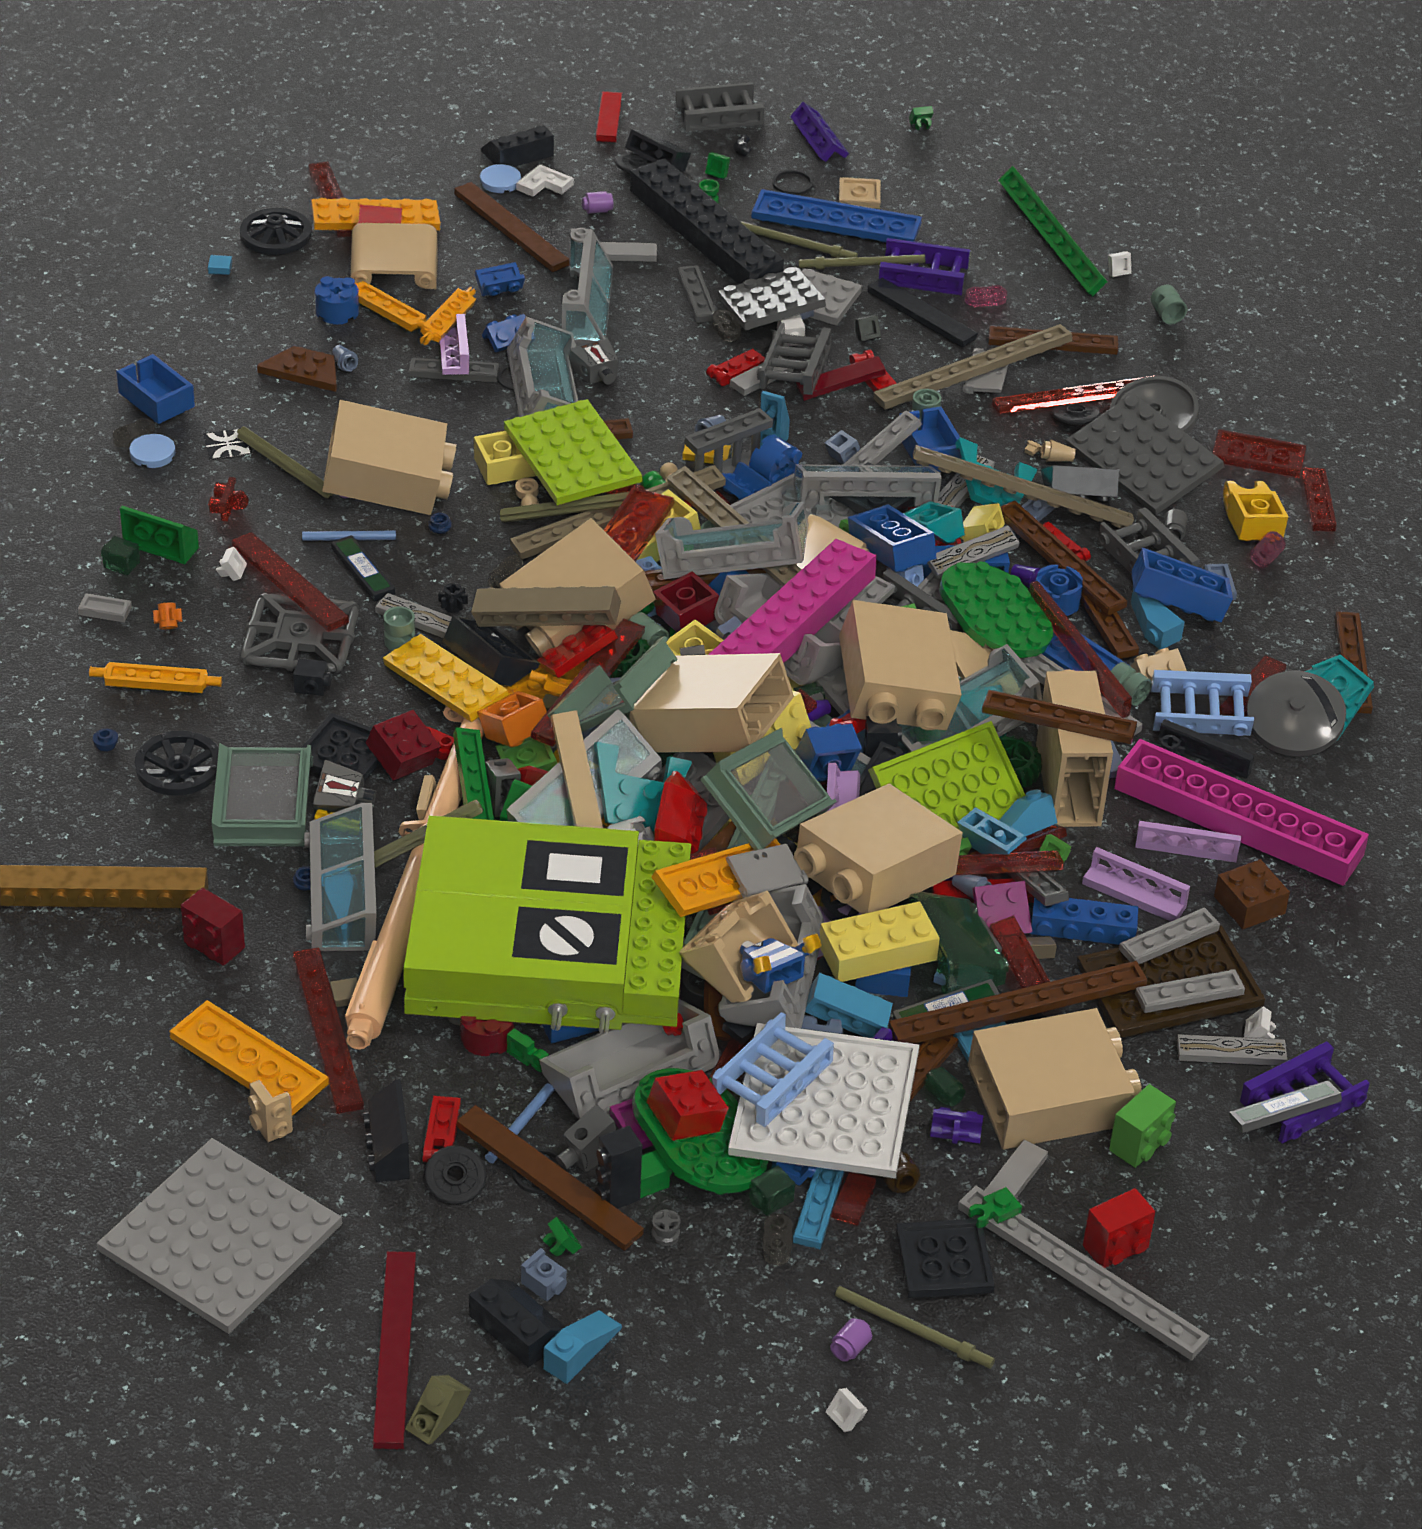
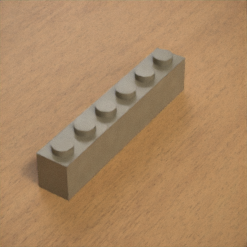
[471,586,621,627]

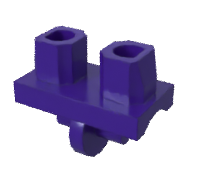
[930,1107,983,1144]

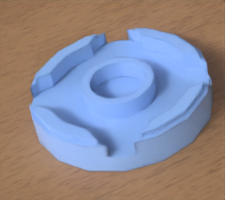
[480,164,521,194]
[129,434,176,468]

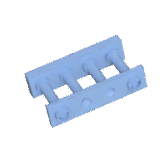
[1151,670,1254,736]
[712,1012,834,1127]

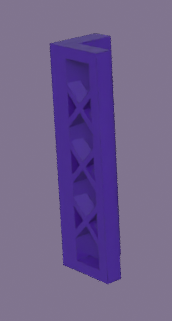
[790,102,849,162]

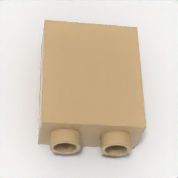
[322,400,456,515]
[500,518,656,657]
[839,600,962,731]
[630,653,794,752]
[1036,669,1113,827]
[794,783,963,914]
[968,1008,1142,1150]

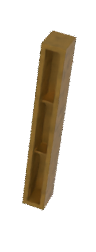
[0,865,208,908]

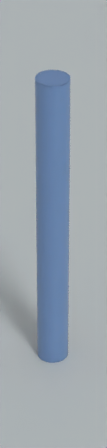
[302,530,396,541]
[485,1083,554,1163]

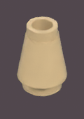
[1041,440,1075,462]

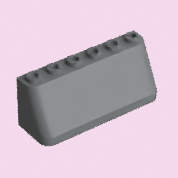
[714,573,843,685]
[719,884,824,1029]
[539,999,719,1119]

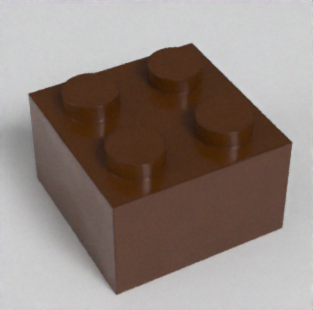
[1214,859,1290,929]

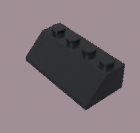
[442,616,540,686]

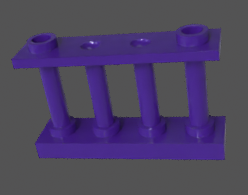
[879,238,970,295]
[1240,1041,1370,1144]

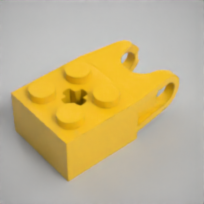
[1223,481,1288,541]

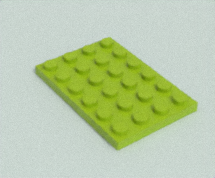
[504,399,642,505]
[868,721,1026,839]

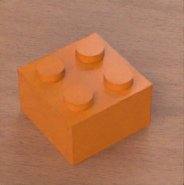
[477,691,551,747]

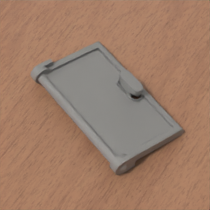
[962,348,1008,394]
[726,844,808,898]

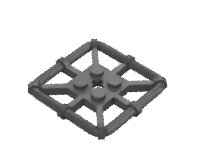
[240,593,359,674]

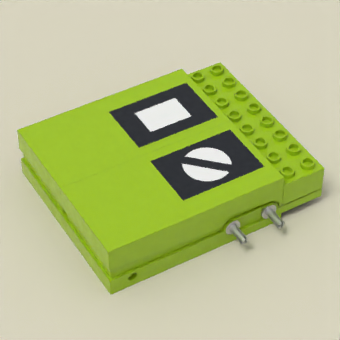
[404,815,691,1034]

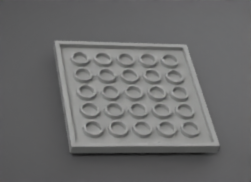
[97,1138,342,1334]

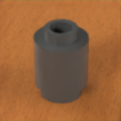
[1164,509,1187,541]

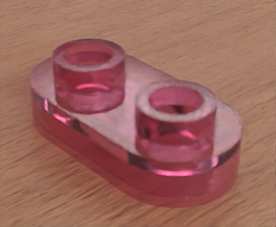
[965,285,1007,307]
[1250,531,1286,567]

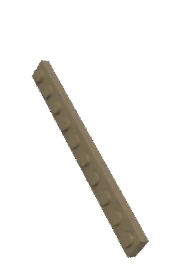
[873,324,1072,409]
[913,445,1134,528]
[510,465,726,560]
[666,466,802,587]

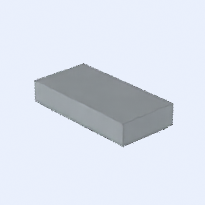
[78,593,132,622]

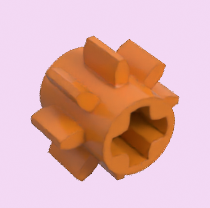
[153,603,182,630]

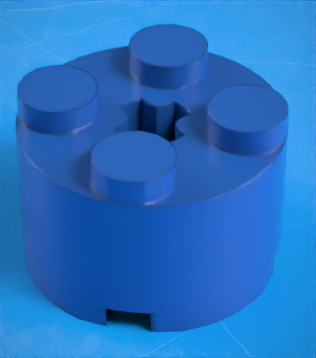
[315,276,359,324]
[749,435,802,484]
[1033,565,1083,619]

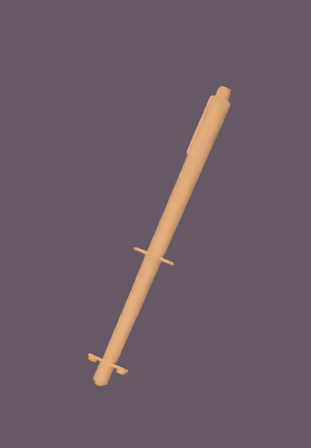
[345,706,484,1050]

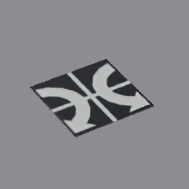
[203,428,253,459]

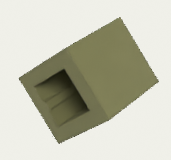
[406,1375,471,1444]

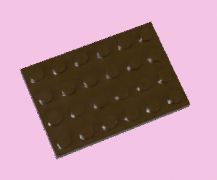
[1076,925,1265,1038]

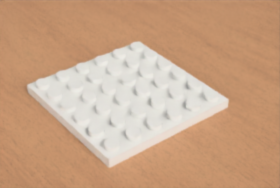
[728,1023,919,1178]

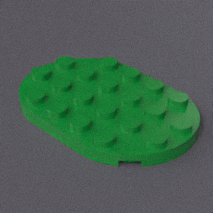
[939,561,1053,658]
[632,1068,769,1195]

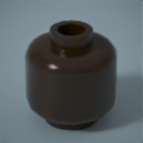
[881,1151,920,1193]

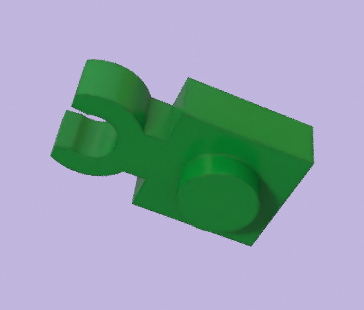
[507,1028,549,1072]
[968,1187,1022,1228]

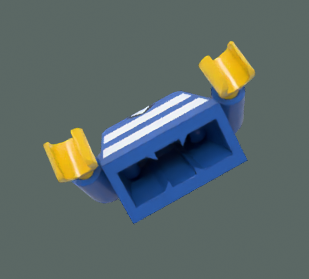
[740,934,822,993]

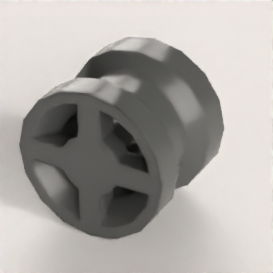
[651,1209,681,1246]

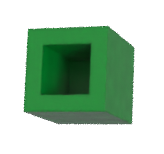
[640,1150,672,1198]

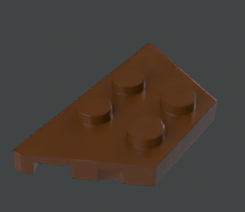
[257,346,337,392]

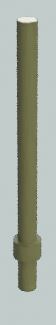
[741,222,858,258]
[799,255,925,270]
[835,1286,995,1369]

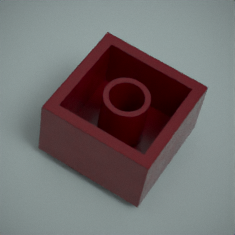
[653,571,719,632]
[366,710,441,781]
[181,887,245,966]

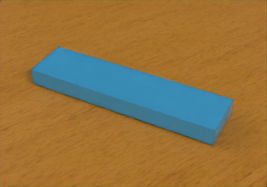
[793,1167,845,1249]

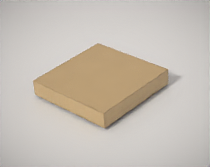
[839,177,880,209]

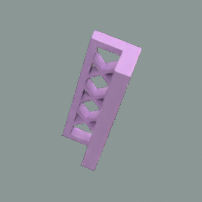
[440,314,469,375]
[827,763,860,811]
[1135,821,1241,863]
[1082,847,1190,921]

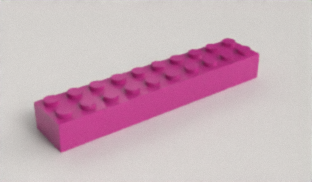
[708,539,876,664]
[1114,739,1369,886]

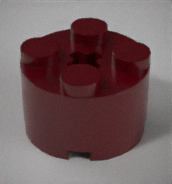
[460,1016,514,1056]

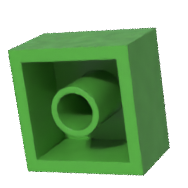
[1109,1084,1176,1168]

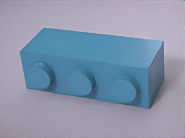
[805,973,893,1038]

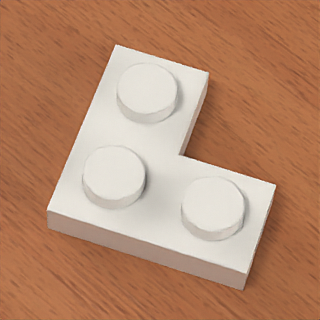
[516,165,574,196]

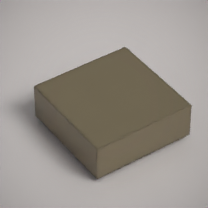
[330,977,358,1007]

